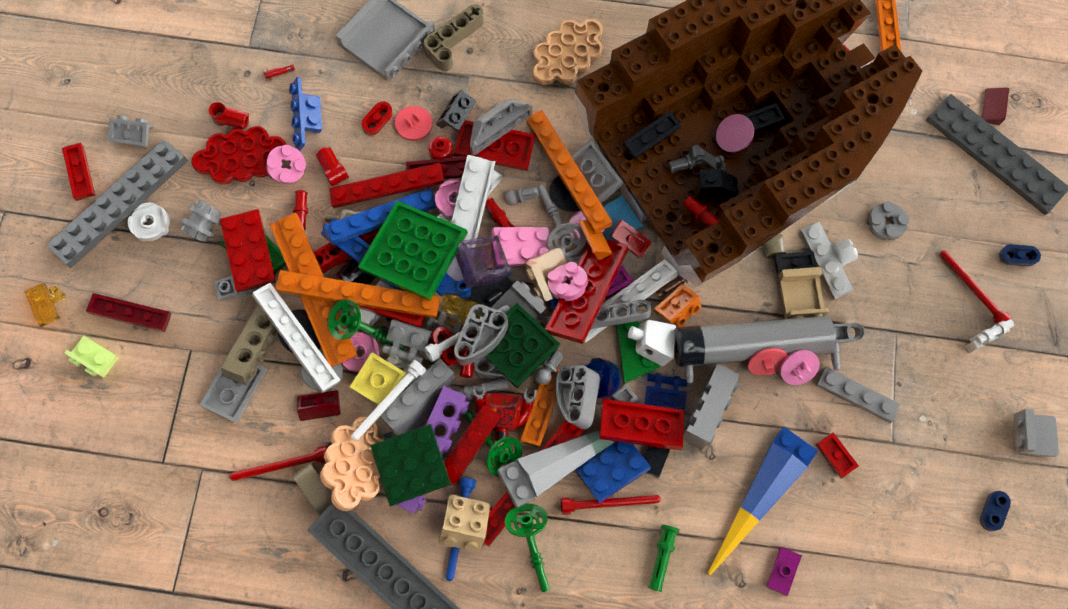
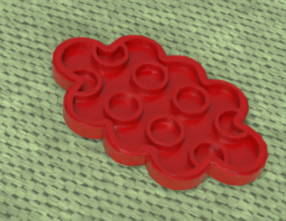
[191,126,287,185]

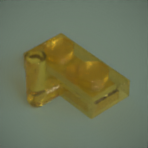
[24,283,66,327]
[442,294,483,324]

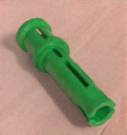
[648,524,680,592]

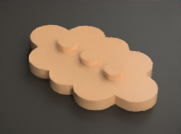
[533,19,603,85]
[320,416,384,511]

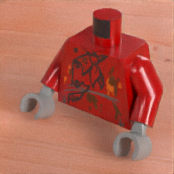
[473,384,537,441]

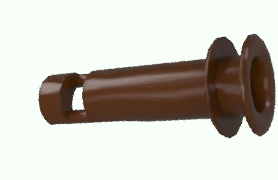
[656,275,688,298]

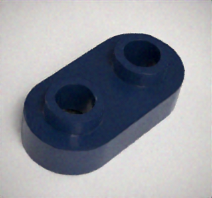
[999,244,1041,266]
[980,491,1011,531]

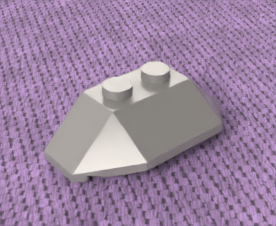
[470,99,533,155]

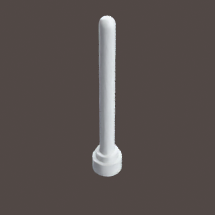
[424,305,510,362]
[351,360,426,441]

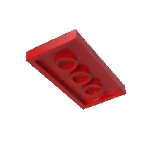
[454,120,536,171]
[220,209,277,293]
[599,399,684,450]

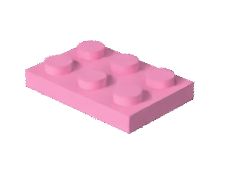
[491,227,550,267]

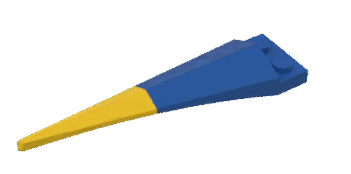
[708,427,818,575]

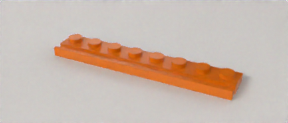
[269,213,358,368]

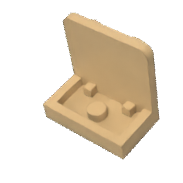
[524,248,569,302]
[438,495,490,553]

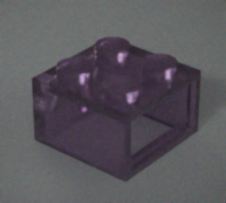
[456,235,511,288]

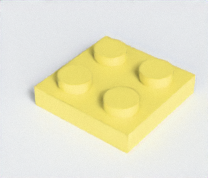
[350,352,407,405]

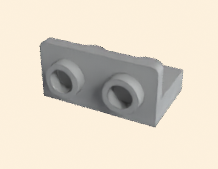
[108,115,154,146]

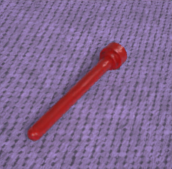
[940,250,1012,324]
[229,445,328,481]
[561,495,661,515]

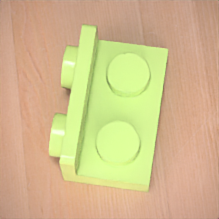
[64,336,119,378]

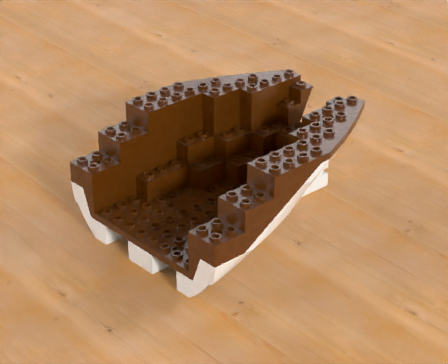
[575,0,922,286]

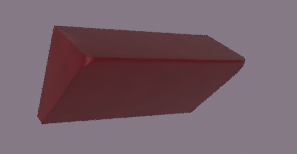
[982,87,1009,125]
[297,390,341,421]

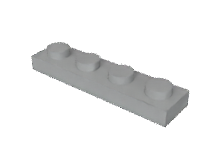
[816,367,900,423]

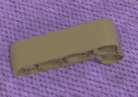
[424,4,483,71]
[293,462,332,515]

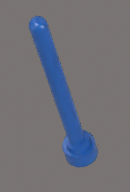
[446,477,477,581]

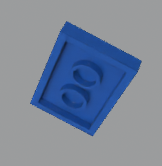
[575,442,651,504]

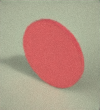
[395,106,432,141]
[747,348,788,375]

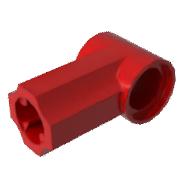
[208,102,249,130]
[316,147,349,186]

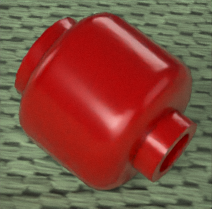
[428,136,453,159]

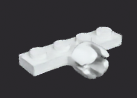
[801,222,858,299]

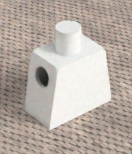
[628,320,676,366]

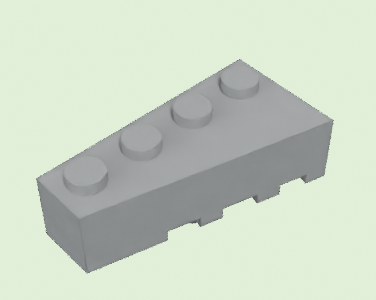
[683,364,740,449]

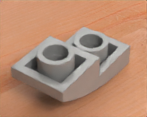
[214,276,261,301]

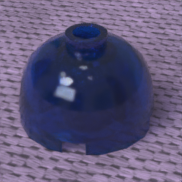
[584,358,621,399]

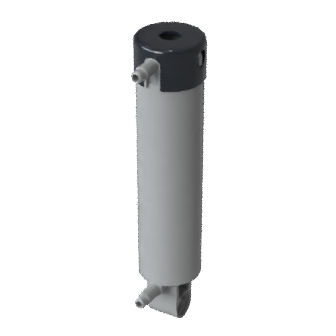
[674,316,865,383]

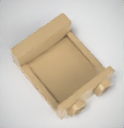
[777,267,829,319]

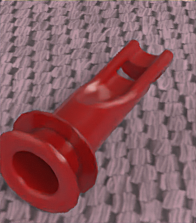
[263,65,295,81]

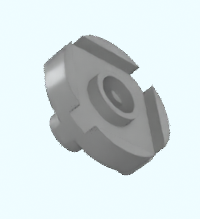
[868,201,910,240]

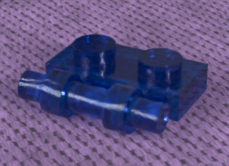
[644,372,688,412]

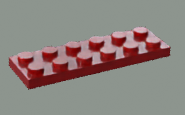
[545,239,629,344]

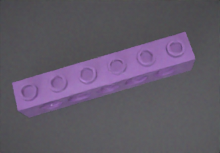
[397,386,469,513]

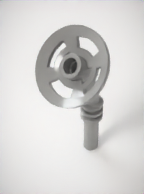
[538,185,586,258]

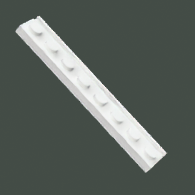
[434,155,495,314]

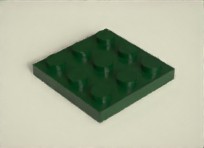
[484,303,561,388]
[370,424,452,507]

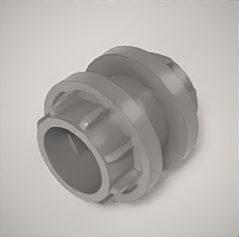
[181,200,221,242]

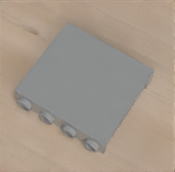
[336,0,435,82]

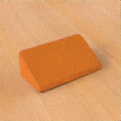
[579,220,612,260]

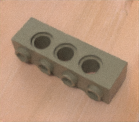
[221,304,277,385]

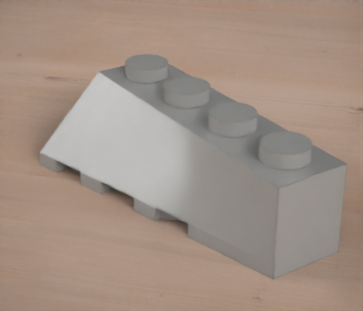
[380,359,455,436]

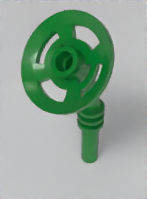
[328,299,407,351]
[462,409,522,476]
[505,504,550,592]

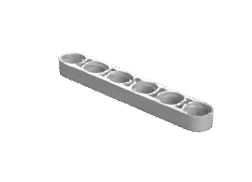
[536,300,651,336]

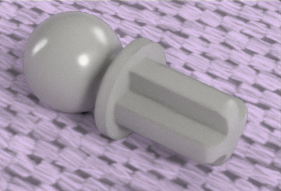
[504,187,539,205]
[535,350,564,385]

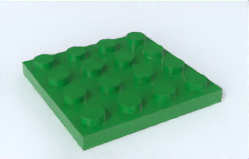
[358,201,468,301]

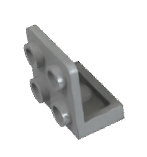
[491,280,546,321]
[1014,409,1059,457]

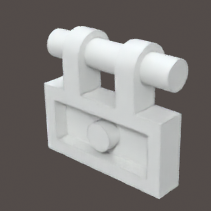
[965,319,1015,353]

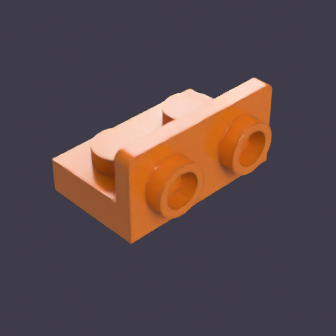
[654,284,701,327]

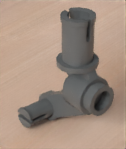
[669,145,726,173]

